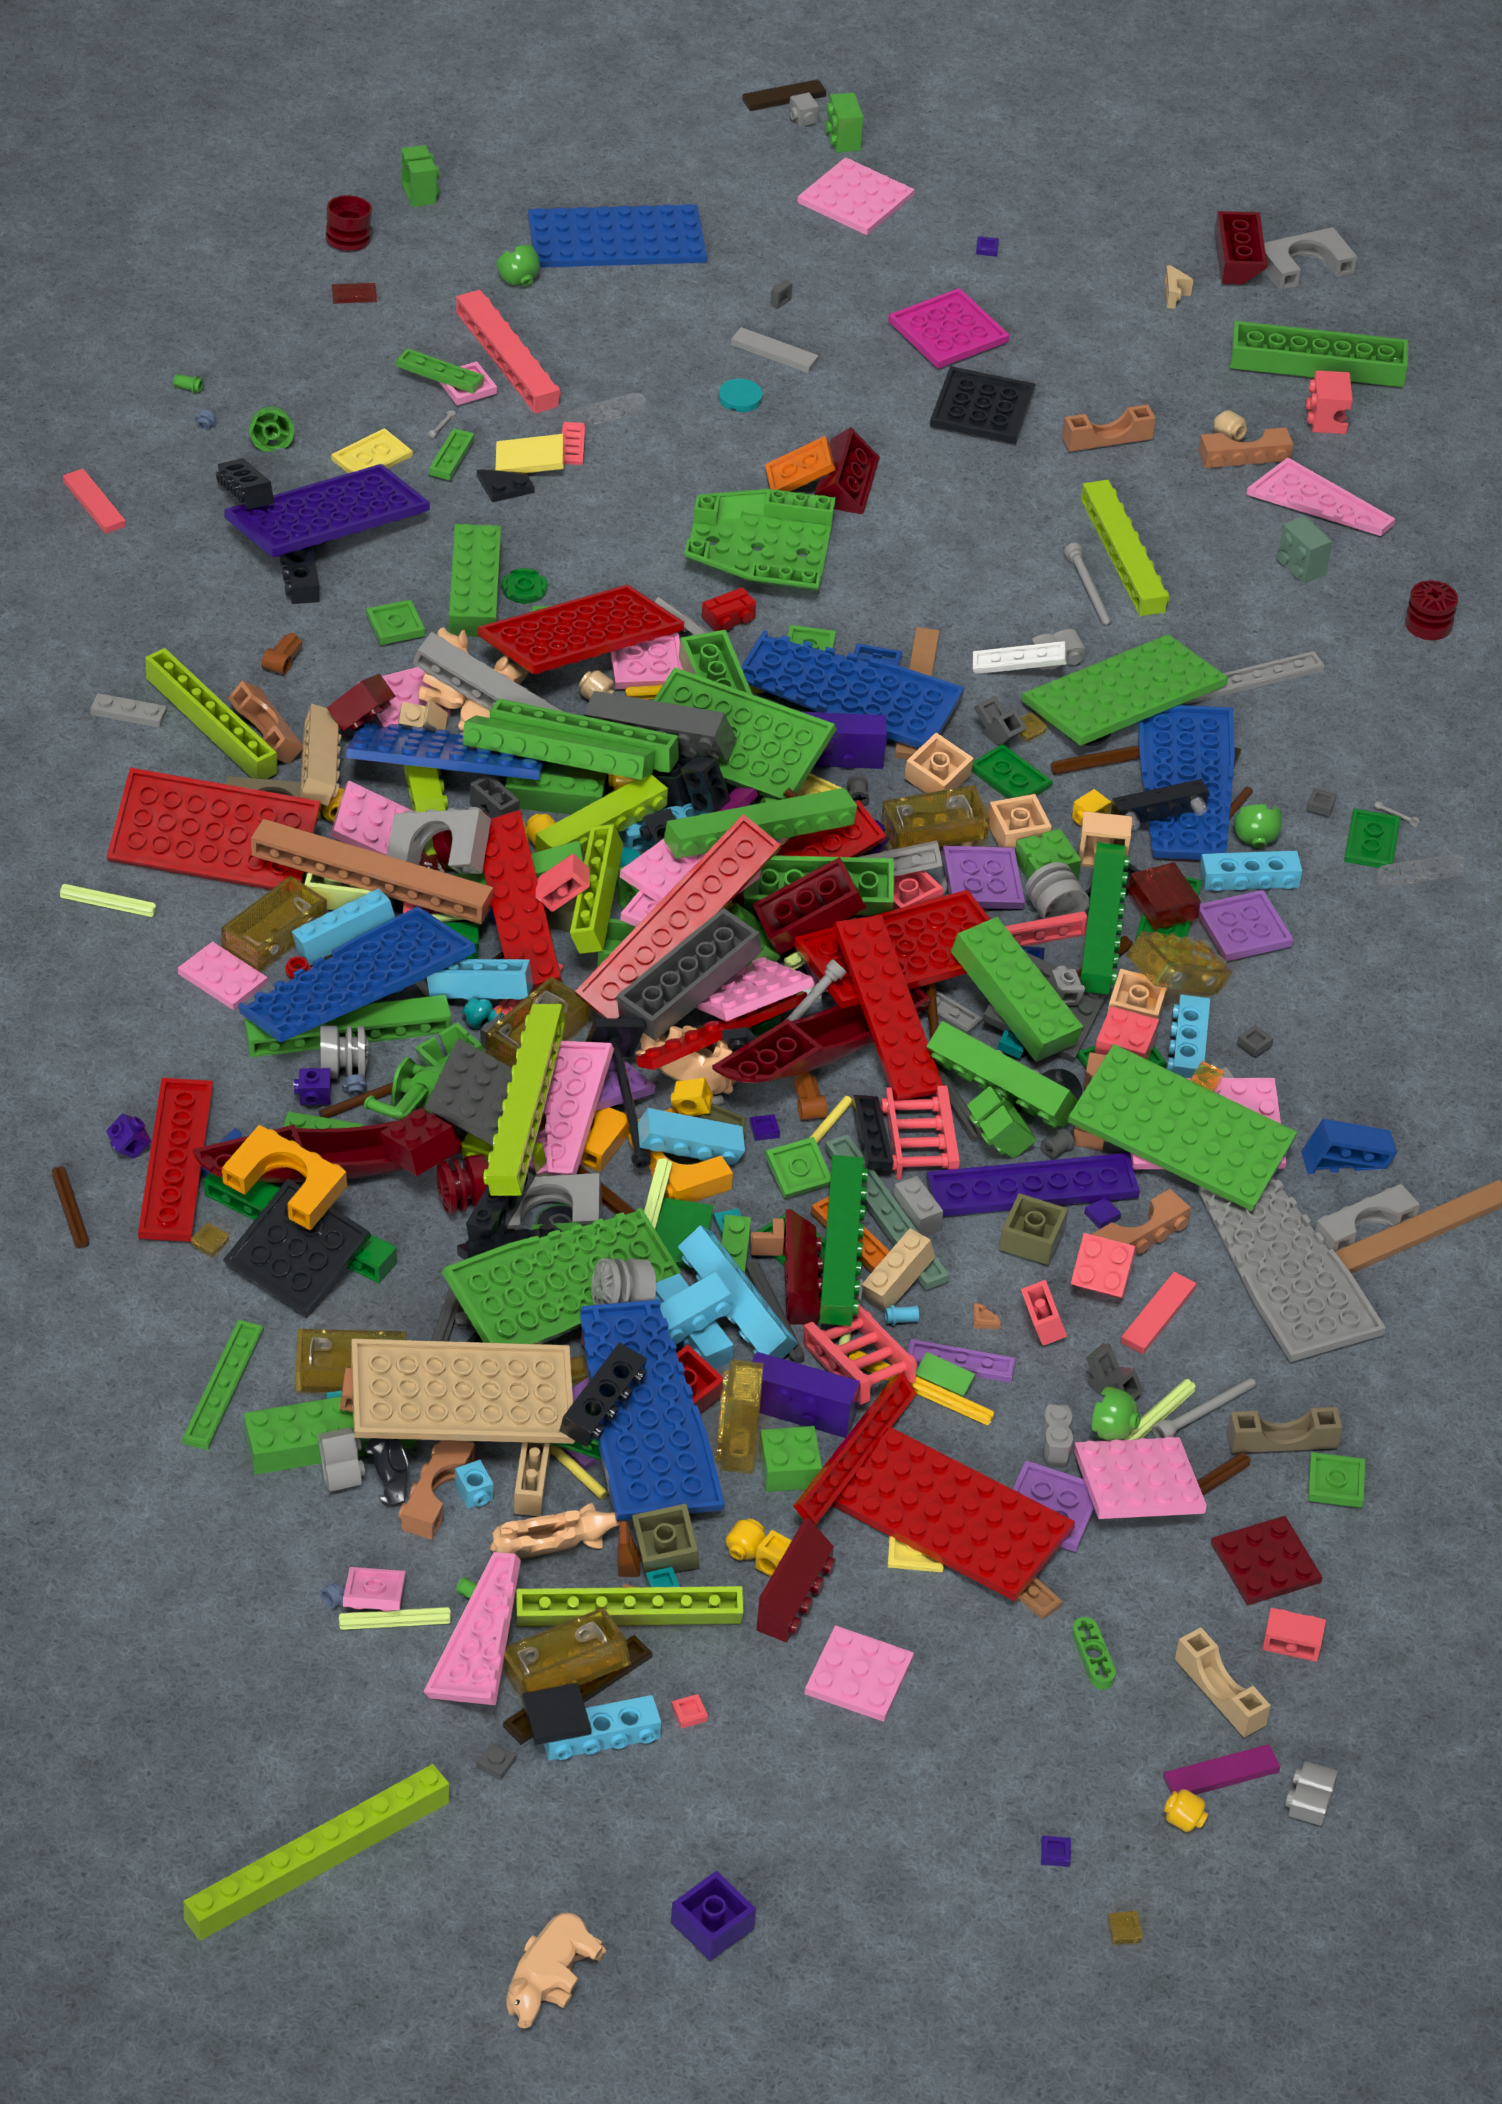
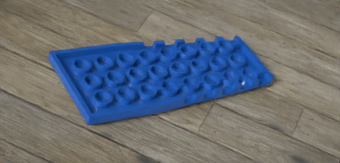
[741,631,964,748]
[1138,705,1235,860]
[238,906,476,1042]
[580,1300,725,1521]

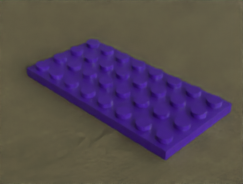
[224,464,430,557]

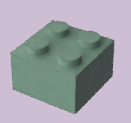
[1277,515,1332,584]

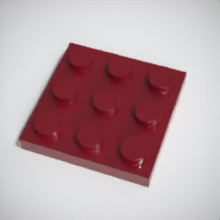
[1211,1516,1322,1606]

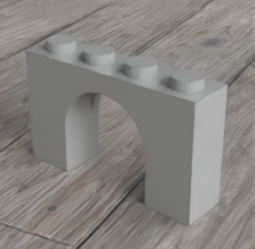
[1264,227,1357,290]
[387,807,491,875]
[503,1173,602,1235]

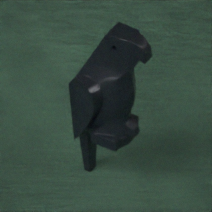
[365,1438,409,1506]

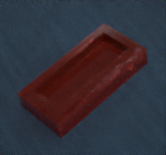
[332,283,377,304]

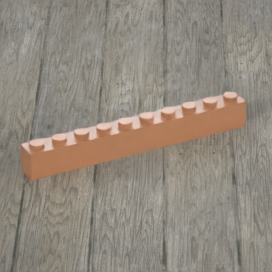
[251,819,493,925]

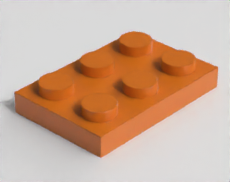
[765,436,836,492]

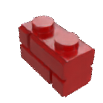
[701,587,756,632]

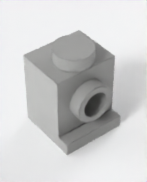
[1048,966,1085,1005]

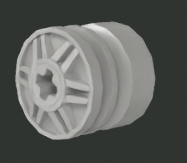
[1025,862,1089,919]
[320,1025,368,1079]
[591,1258,656,1305]

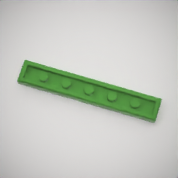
[182,1319,264,1450]

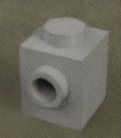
[789,93,819,127]

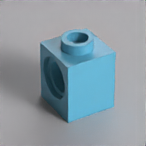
[454,1460,493,1508]

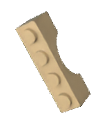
[1175,1627,1271,1738]

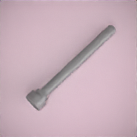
[1064,543,1110,625]
[787,959,847,1021]
[1152,1378,1256,1438]

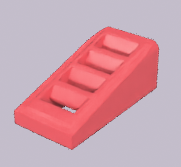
[562,422,585,465]

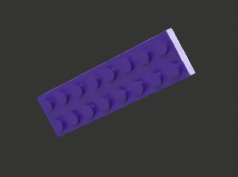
[926,1153,1140,1216]

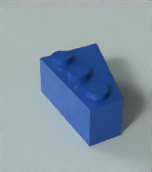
[1301,1119,1397,1174]

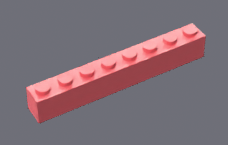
[456,290,561,413]

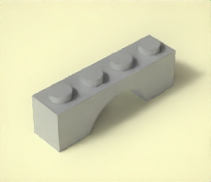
[1315,1184,1420,1252]

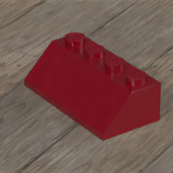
[1215,211,1268,284]
[814,427,880,514]
[752,857,867,955]
[783,1209,823,1325]
[756,1517,836,1643]

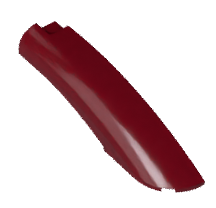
[712,988,931,1083]
[193,1112,462,1183]

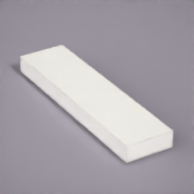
[973,641,1067,674]

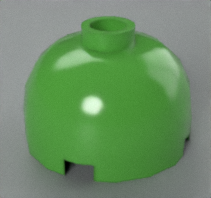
[496,245,540,286]
[249,406,294,452]
[1234,804,1282,848]
[1092,1386,1141,1441]

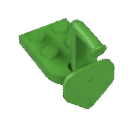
[364,1057,442,1120]

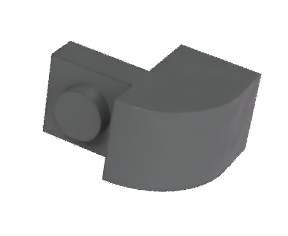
[974,695,1027,745]
[1086,1343,1143,1399]

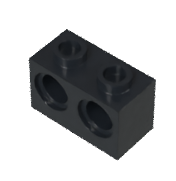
[681,756,731,812]

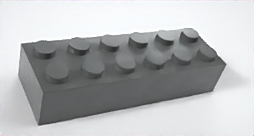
[584,691,737,763]
[616,908,762,1041]

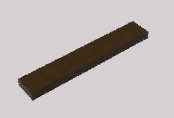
[503,1635,653,1745]

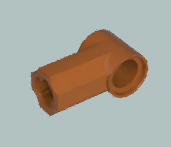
[261,632,302,675]
[794,1072,827,1121]

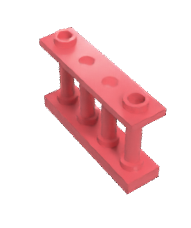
[881,1086,960,1180]
[803,1305,917,1404]

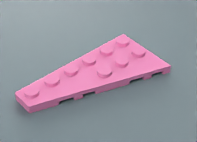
[1246,458,1395,536]
[544,1041,614,1176]
[424,1552,521,1705]

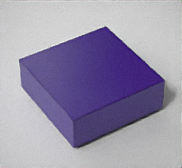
[976,236,999,257]
[749,1114,780,1141]
[1084,1198,1121,1229]
[1041,1836,1071,1867]

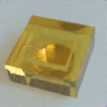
[1021,712,1047,741]
[1190,1061,1225,1092]
[191,1222,229,1257]
[570,1355,589,1385]
[1107,1911,1143,1945]

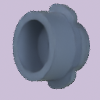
[195,410,216,430]
[342,1075,368,1096]
[320,1582,344,1609]

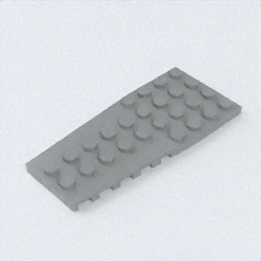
[1198,1177,1386,1362]

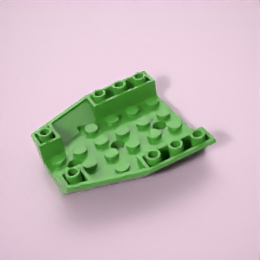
[684,489,835,592]

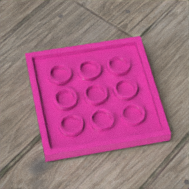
[888,288,1010,369]

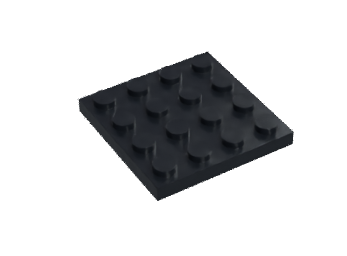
[930,366,1036,444]
[223,1179,372,1318]

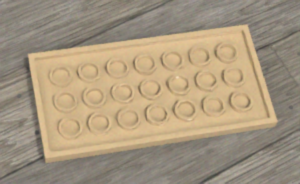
[351,1339,575,1444]

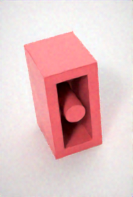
[536,853,590,912]
[1021,1280,1068,1346]
[1262,1608,1326,1662]

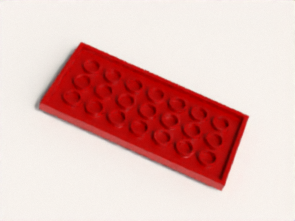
[477,585,684,674]
[107,767,321,895]
[794,890,990,1009]
[831,1427,1075,1601]

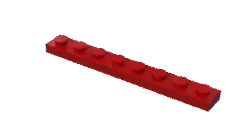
[636,991,807,1070]
[793,1373,917,1525]

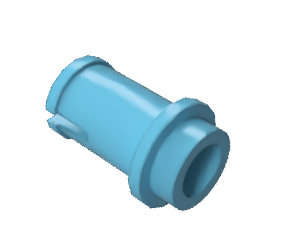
[884,1305,919,1326]

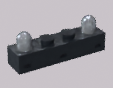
[1111,779,1209,831]

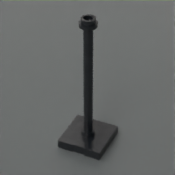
[585,1018,651,1168]

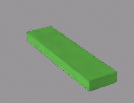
[396,348,484,394]

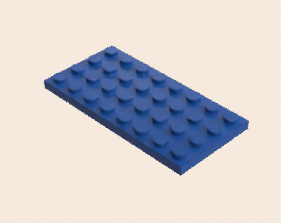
[528,204,707,268]
[346,721,547,780]

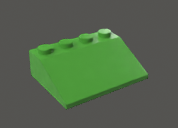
[505,761,608,814]

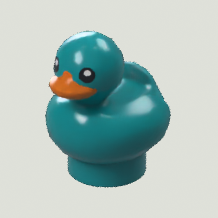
[461,996,505,1029]

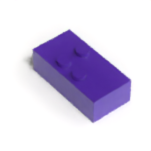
[803,712,887,769]
[744,1351,860,1438]

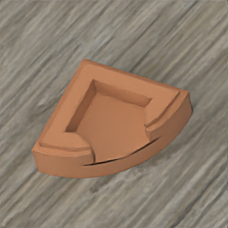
[973,1303,1001,1330]

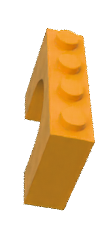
[538,1107,630,1173]
[628,1107,733,1202]
[222,1125,347,1231]

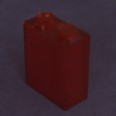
[1128,862,1201,930]

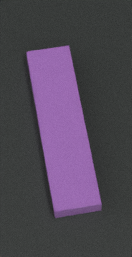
[908,1339,1016,1383]

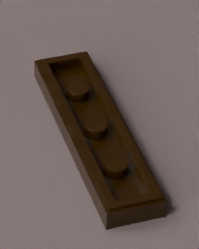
[742,79,826,111]

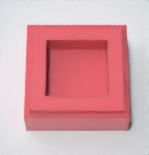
[671,1694,708,1728]

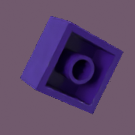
[671,1870,756,1961]

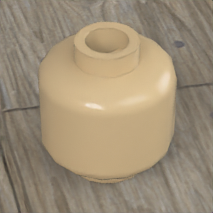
[1214,410,1247,441]
[579,670,615,701]

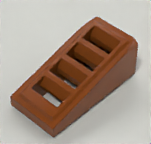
[618,1521,641,1577]

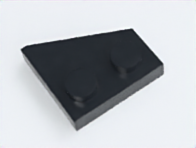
[476,469,535,503]

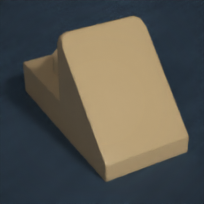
[1164,265,1193,308]
[398,700,448,732]

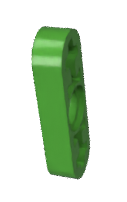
[1072,1617,1116,1689]

